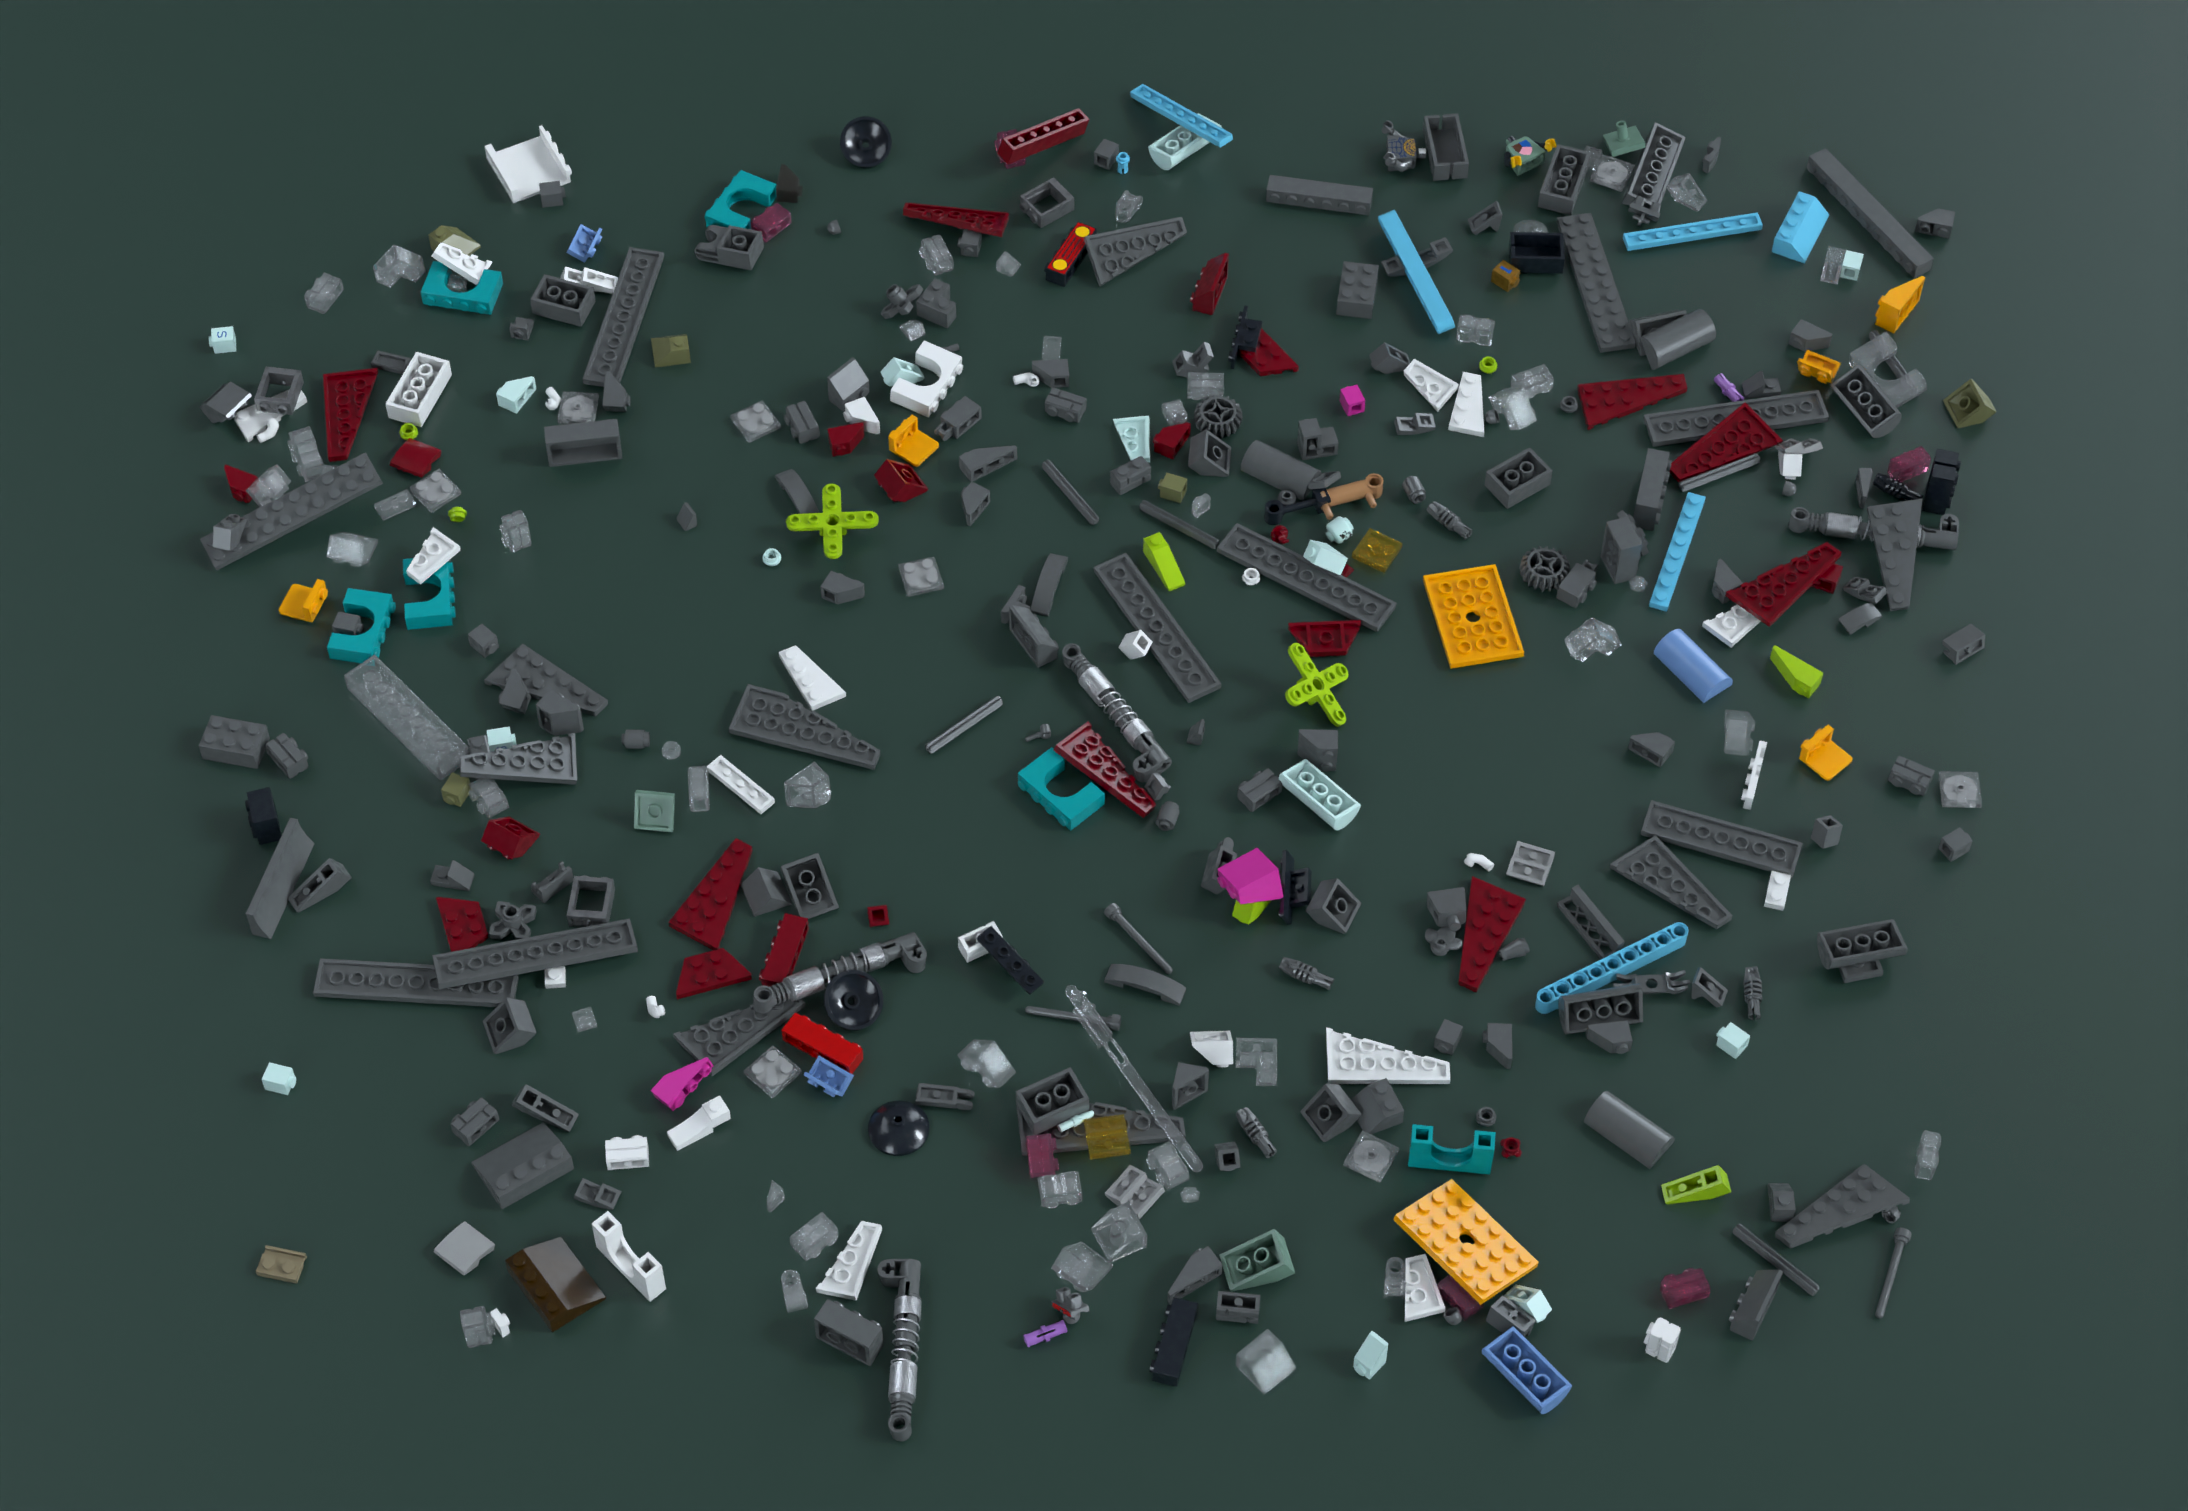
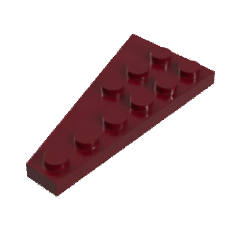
[903,202,1009,237]
[323,368,378,462]
[1577,374,1687,430]
[1668,402,1783,482]
[1725,542,1842,627]
[1054,721,1156,818]
[669,838,753,950]
[1458,876,1526,992]

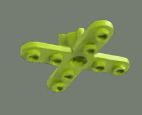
[786,484,879,559]
[1285,643,1349,727]

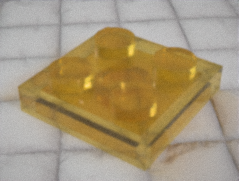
[1352,528,1403,573]

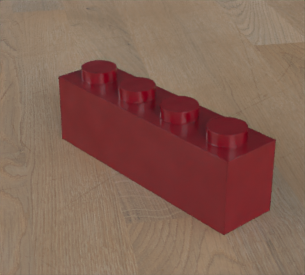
[759,913,809,987]

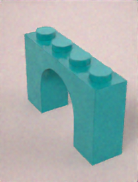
[704,170,778,229]
[421,261,503,315]
[403,558,456,630]
[327,588,396,665]
[1018,747,1105,831]
[1408,1124,1496,1175]

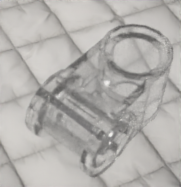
[1115,190,1143,223]
[1161,399,1188,426]
[1383,1257,1406,1299]
[781,1270,808,1313]

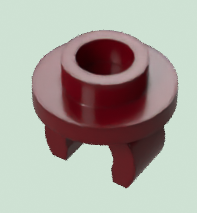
[1271,525,1289,544]

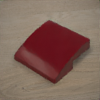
[390,438,441,478]

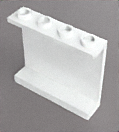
[485,125,572,203]

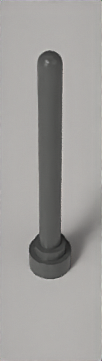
[1104,903,1173,974]
[1025,1006,1121,1031]
[1875,1227,1912,1319]

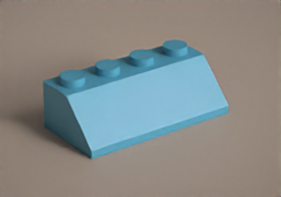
[1772,191,1829,264]

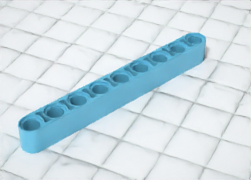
[1378,210,1455,334]
[1535,922,1688,1014]

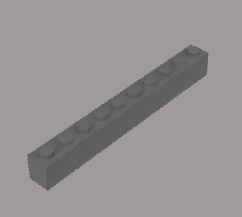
[1807,148,1934,278]

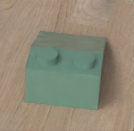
[1219,1229,1295,1292]

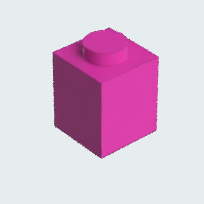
[1339,385,1365,416]

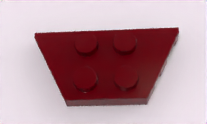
[1238,328,1299,376]
[1288,620,1361,657]
[436,897,489,952]
[676,948,752,999]

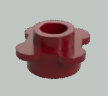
[1500,1137,1522,1158]

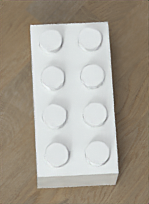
[386,352,452,427]

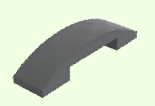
[1381,237,1453,277]
[775,469,820,514]
[1030,553,1068,616]
[1104,964,1186,1006]

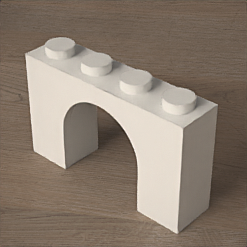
[890,341,963,418]
[592,1211,666,1302]

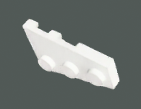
[431,243,492,285]
[406,527,461,585]
[1741,741,1767,810]

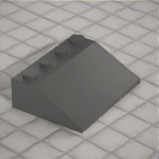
[471,1122,574,1209]

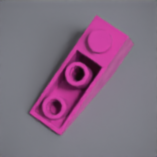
[651,1057,713,1111]

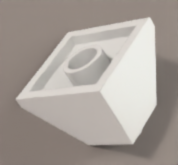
[1190,1031,1233,1067]

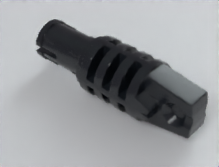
[1873,473,1924,501]

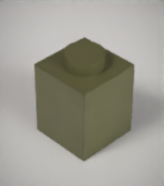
[1158,473,1187,504]
[441,772,472,807]

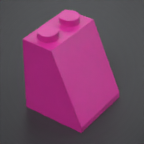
[1217,848,1283,904]

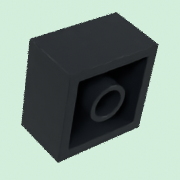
[245,787,282,845]

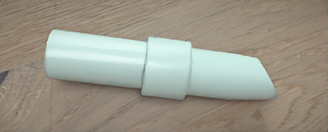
[1057,1110,1094,1132]

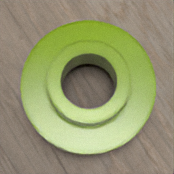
[1479,356,1497,373]
[399,423,418,440]
[448,507,467,522]

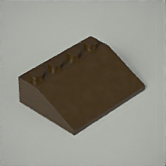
[505,1237,606,1333]

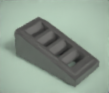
[1855,468,1873,508]

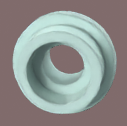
[763,548,781,566]

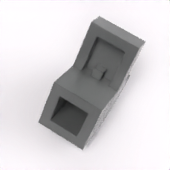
[1172,342,1214,378]

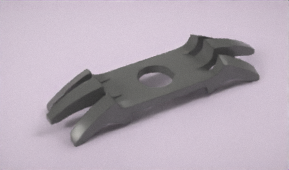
[1613,970,1691,995]

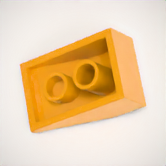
[1875,276,1925,334]

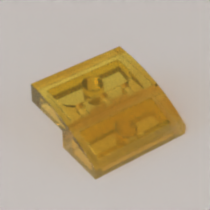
[1083,1114,1131,1160]

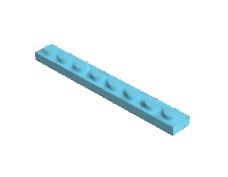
[1130,84,1233,148]
[1623,212,1763,251]
[1649,492,1706,612]

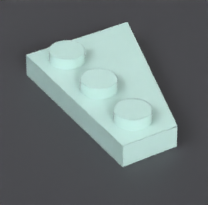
[1113,415,1150,462]

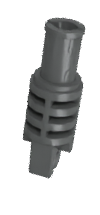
[1427,501,1473,540]
[1279,957,1334,990]
[1744,966,1762,1020]
[1236,1107,1277,1158]

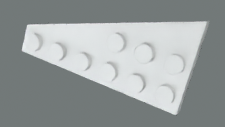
[1326,1027,1450,1084]

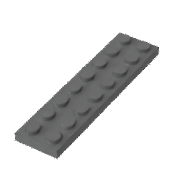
[1640,800,1803,878]

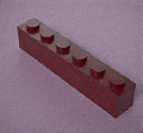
[997,108,1090,164]

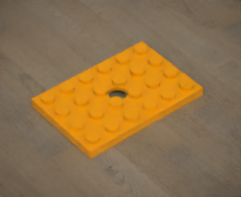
[1423,564,1524,669]
[1393,1179,1539,1305]

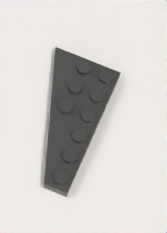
[484,644,608,717]
[673,999,805,1076]

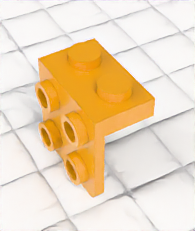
[1797,350,1841,384]
[888,415,939,467]
[279,579,328,623]
[1799,724,1853,781]

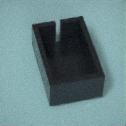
[1509,232,1565,274]
[1922,448,1961,515]

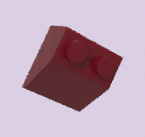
[874,459,928,502]
[481,816,540,859]

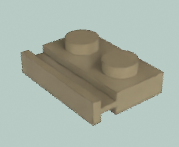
[256,1245,307,1284]

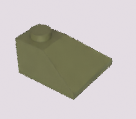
[428,225,481,256]
[651,334,691,368]
[1943,379,1996,428]

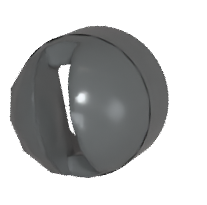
[827,220,841,235]
[1485,409,1500,424]
[1782,481,1796,496]
[1882,1206,1901,1224]
[1443,1307,1462,1325]

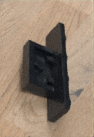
[1228,305,1262,369]
[1278,850,1312,925]
[977,926,1044,995]

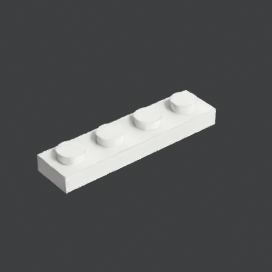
[707,755,775,814]

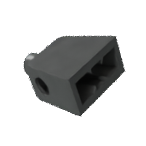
[1427,887,1466,931]

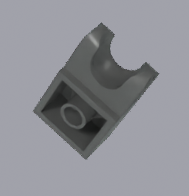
[694,225,764,270]

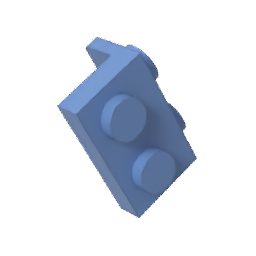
[566,224,603,263]
[804,1056,854,1097]

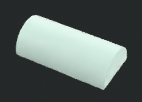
[1148,113,1222,170]
[1279,759,1361,830]

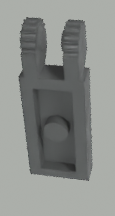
[915,1083,975,1110]

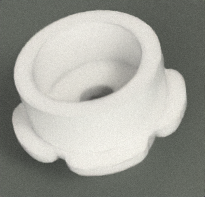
[1242,568,1260,585]

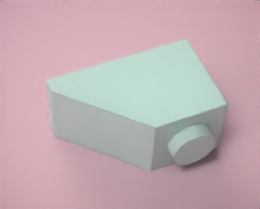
[880,357,925,387]
[496,376,536,414]
[1303,540,1348,575]
[1504,1285,1552,1323]
[1353,1331,1388,1380]

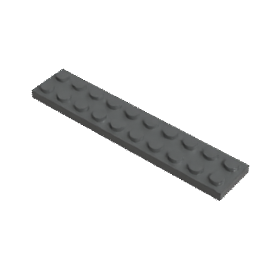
[1557,213,1636,353]
[583,247,664,387]
[1644,390,1829,447]
[200,452,383,570]
[1217,523,1397,632]
[1094,553,1221,703]
[432,919,638,989]
[313,958,519,1007]

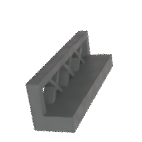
[1557,885,1625,959]

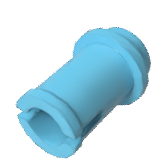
[1116,152,1130,174]

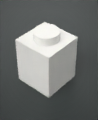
[1118,630,1153,660]

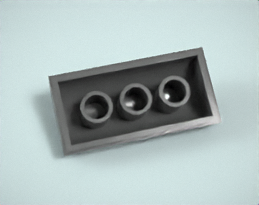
[1640,309,1716,370]
[1830,363,1902,438]
[1240,440,1322,501]
[1817,919,1908,969]
[1558,983,1643,1035]
[1584,1091,1675,1169]

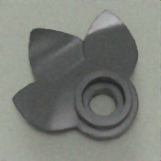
[1425,926,1464,956]

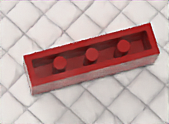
[782,1013,863,1074]

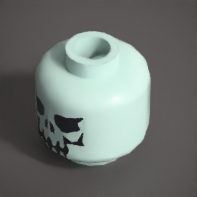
[1325,516,1354,544]

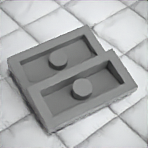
[1775,438,1823,454]
[1506,841,1555,886]
[1105,1165,1165,1220]
[434,1221,495,1275]

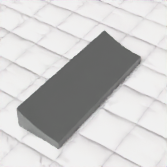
[1621,122,1686,209]
[246,818,315,939]

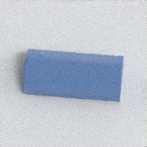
[1654,629,1733,703]
[1482,1326,1572,1414]

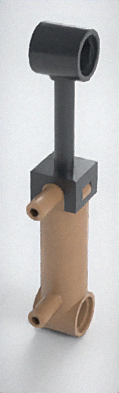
[1264,473,1384,525]

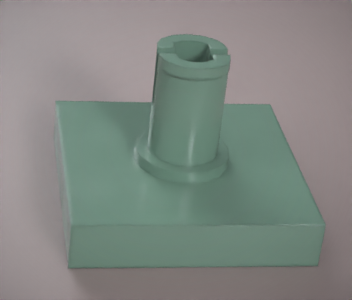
[1603,121,1646,157]
[634,790,675,832]

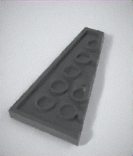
[1084,217,1187,287]
[1867,499,1922,611]
[460,733,577,785]
[1610,835,1733,930]
[1775,1164,1910,1249]

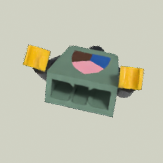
[1504,136,1557,176]

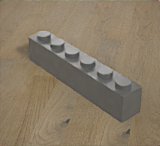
[1266,175,1373,215]

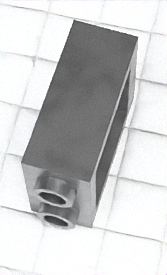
[1019,177,1074,228]
[254,366,304,415]
[567,875,615,927]

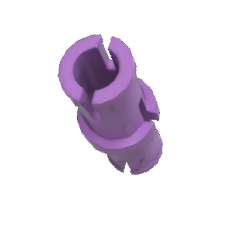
[1714,373,1744,402]
[1023,1320,1067,1347]

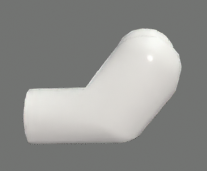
[1013,372,1040,386]
[545,387,561,410]
[257,418,279,443]
[1464,853,1494,872]
[646,996,665,1018]

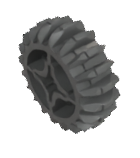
[1194,394,1242,438]
[1519,545,1570,592]

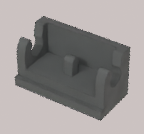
[1942,624,1985,665]
[531,861,574,903]
[1486,1295,1536,1337]

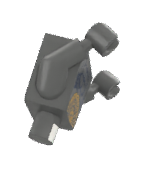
[1382,120,1426,172]

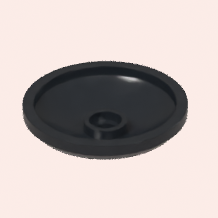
[840,116,892,168]
[824,970,884,1030]
[868,1100,930,1156]

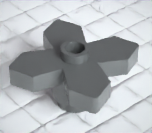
[881,284,923,319]
[489,901,537,940]

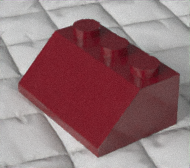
[1190,253,1229,315]

